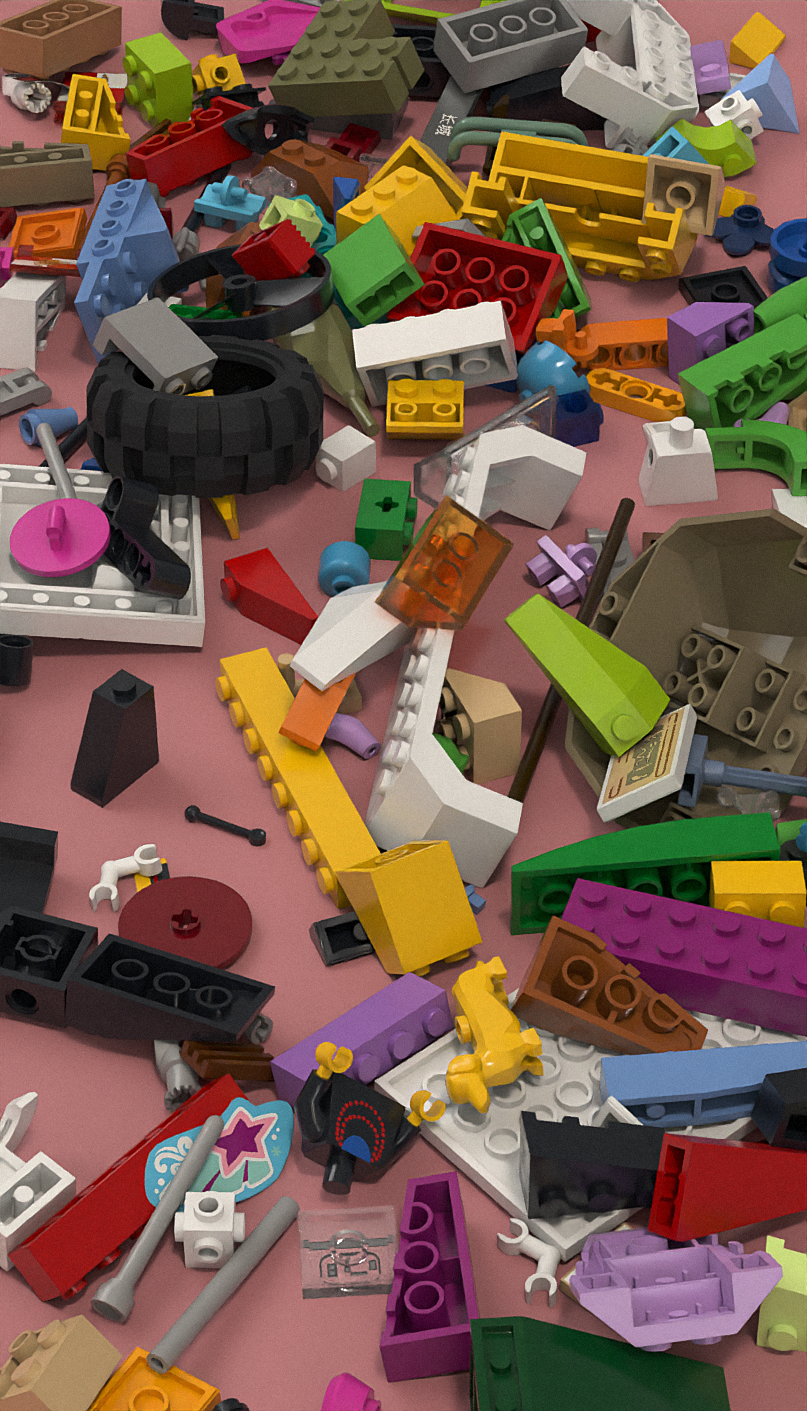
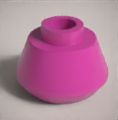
[321,1372,381,1411]

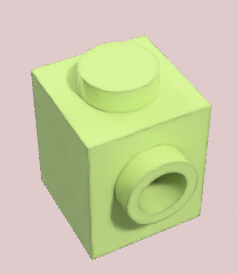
[259,195,323,248]

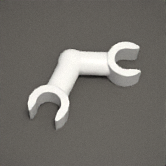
[89,844,162,912]
[497,1218,561,1308]

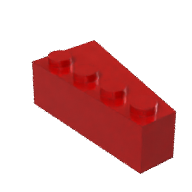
[125,96,253,197]

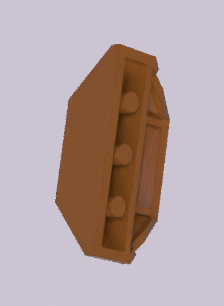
[251,139,369,219]

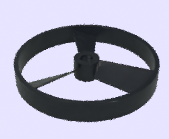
[147,244,335,341]

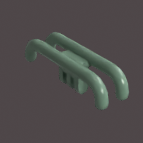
[447,117,588,162]

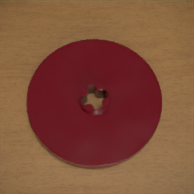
[118,876,252,969]

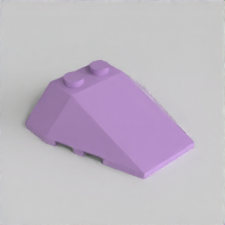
[569,1227,783,1351]

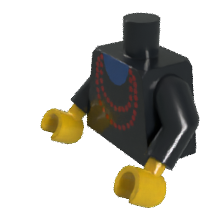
[294,1042,446,1195]

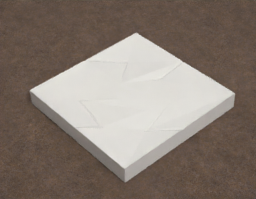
[0,464,205,647]

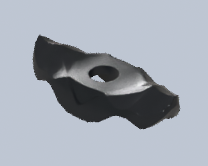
[222,104,314,156]

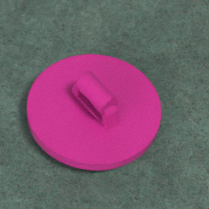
[10,498,111,577]

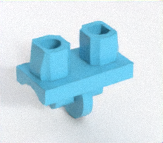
[194,175,267,231]

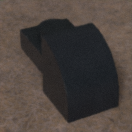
[161,0,224,40]

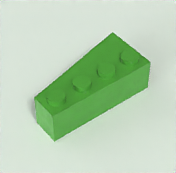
[678,313,807,431]

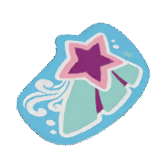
[144,1097,294,1212]

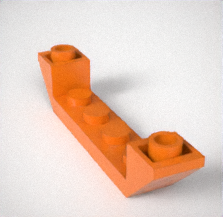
[278,672,357,752]

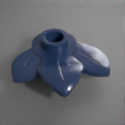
[705,205,774,256]

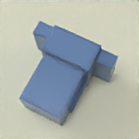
[465,884,486,915]

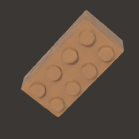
[0,0,122,80]

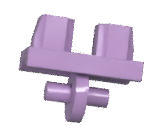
[525,535,597,608]

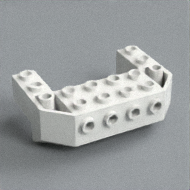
[561,0,699,149]

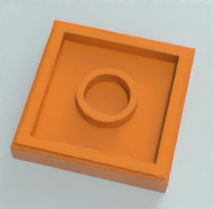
[9,207,87,267]

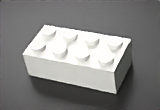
[352,301,518,407]

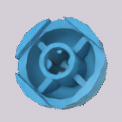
[516,341,591,416]

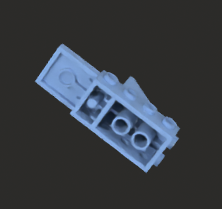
[74,179,189,364]

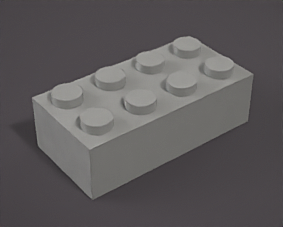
[433,0,588,93]

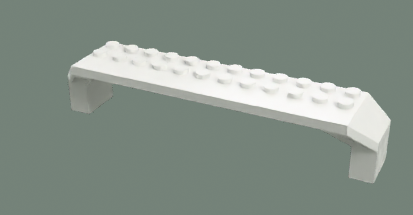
[364,425,587,888]

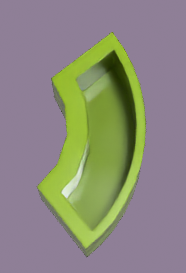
[656,118,757,178]

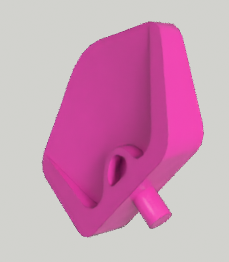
[216,0,320,63]

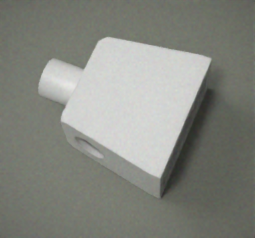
[638,417,718,506]

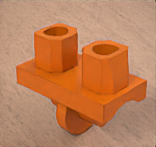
[536,309,599,372]

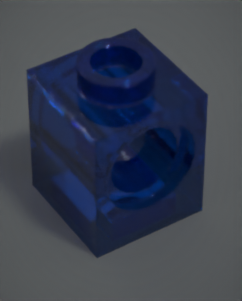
[543,389,604,447]

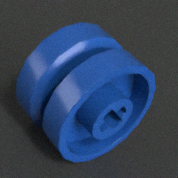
[767,218,807,293]

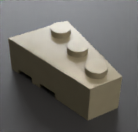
[0,141,95,208]

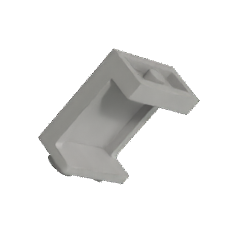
[93,297,218,395]

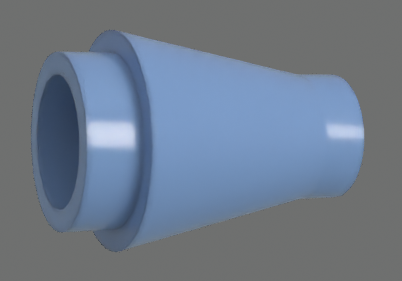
[19,407,78,446]

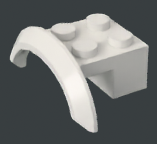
[0,1092,76,1272]

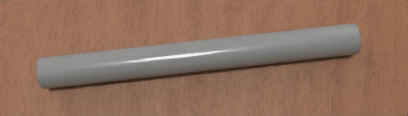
[146,1196,300,1374]

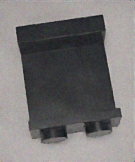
[0,821,58,913]

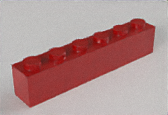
[7,1073,250,1302]

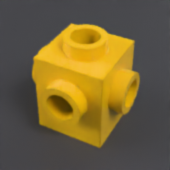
[192,54,246,97]

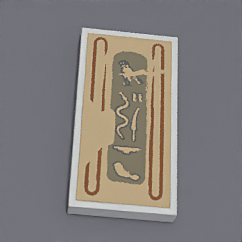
[597,704,697,822]

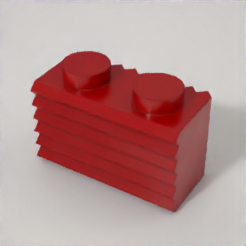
[232,219,315,281]

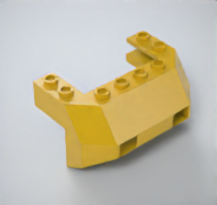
[461,131,698,282]

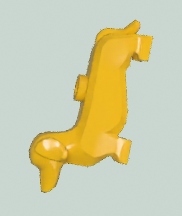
[445,956,544,1114]

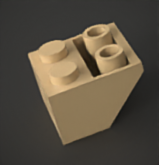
[436,668,522,785]
[0,1314,122,1411]

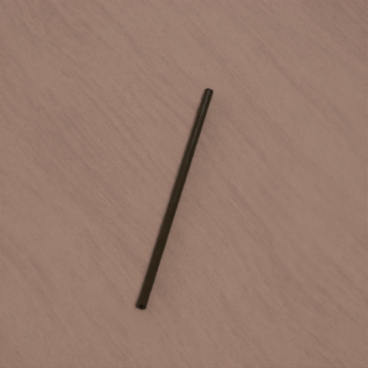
[507,498,635,803]

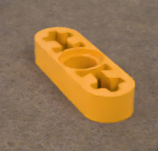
[586,368,687,422]

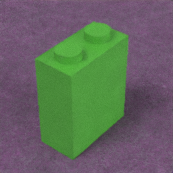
[323,214,425,327]

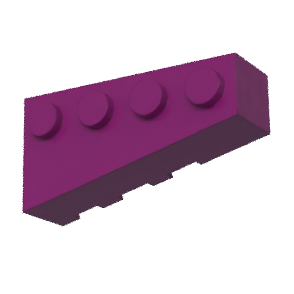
[379,1171,480,1383]

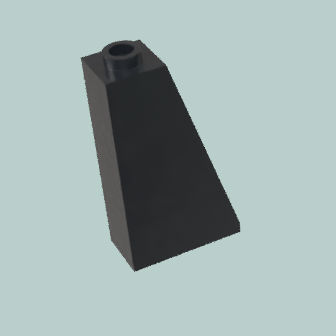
[485,54,607,131]

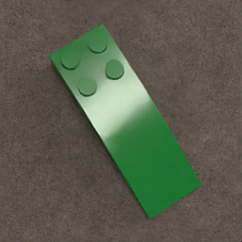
[510,812,781,936]

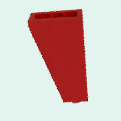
[647,1133,807,1242]

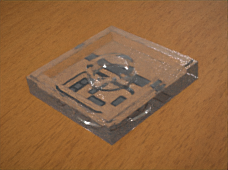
[297,1205,398,1299]

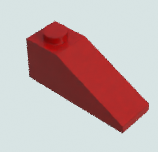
[220,547,318,645]

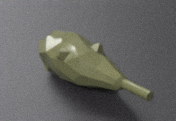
[267,277,380,437]

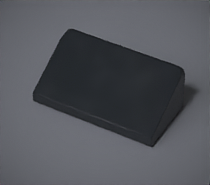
[309,911,376,966]

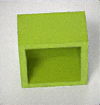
[123,32,194,127]

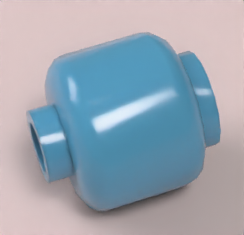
[318,541,371,597]

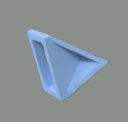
[722,53,800,134]

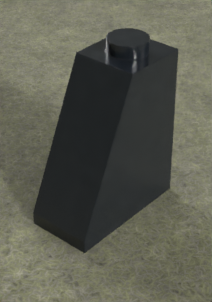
[70,669,159,808]

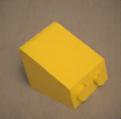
[336,840,483,976]

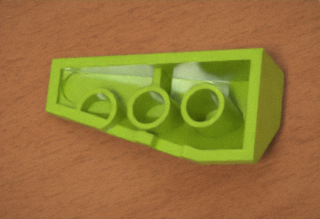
[504,593,670,757]

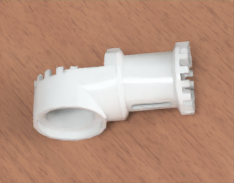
[2,74,52,113]

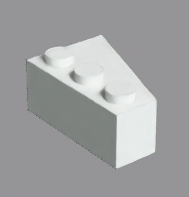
[0,272,66,372]

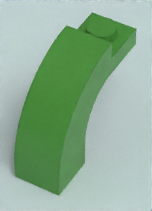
[705,420,807,496]

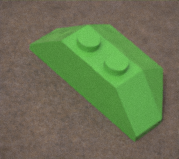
[502,198,592,319]

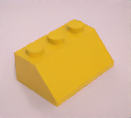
[364,136,467,220]
[336,165,459,257]

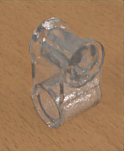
[239,166,298,215]

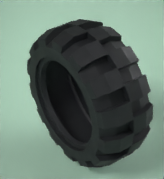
[86,335,324,498]

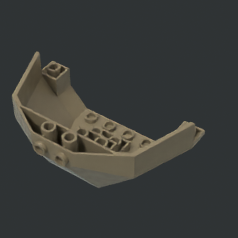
[565,509,807,829]

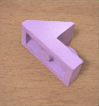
[690,40,731,95]

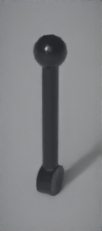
[184,805,266,847]

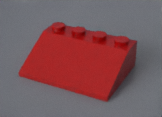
[386,222,568,355]

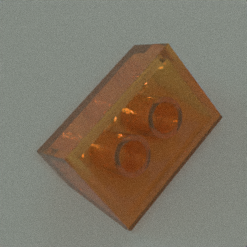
[375,495,514,631]

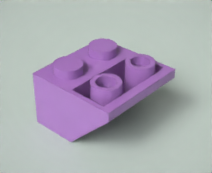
[667,302,754,385]

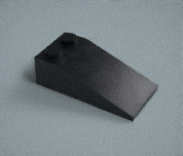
[65,933,275,1042]

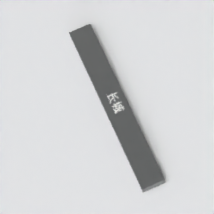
[420,75,484,166]

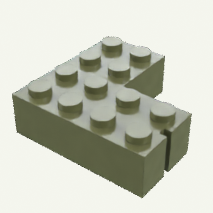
[268,0,424,117]

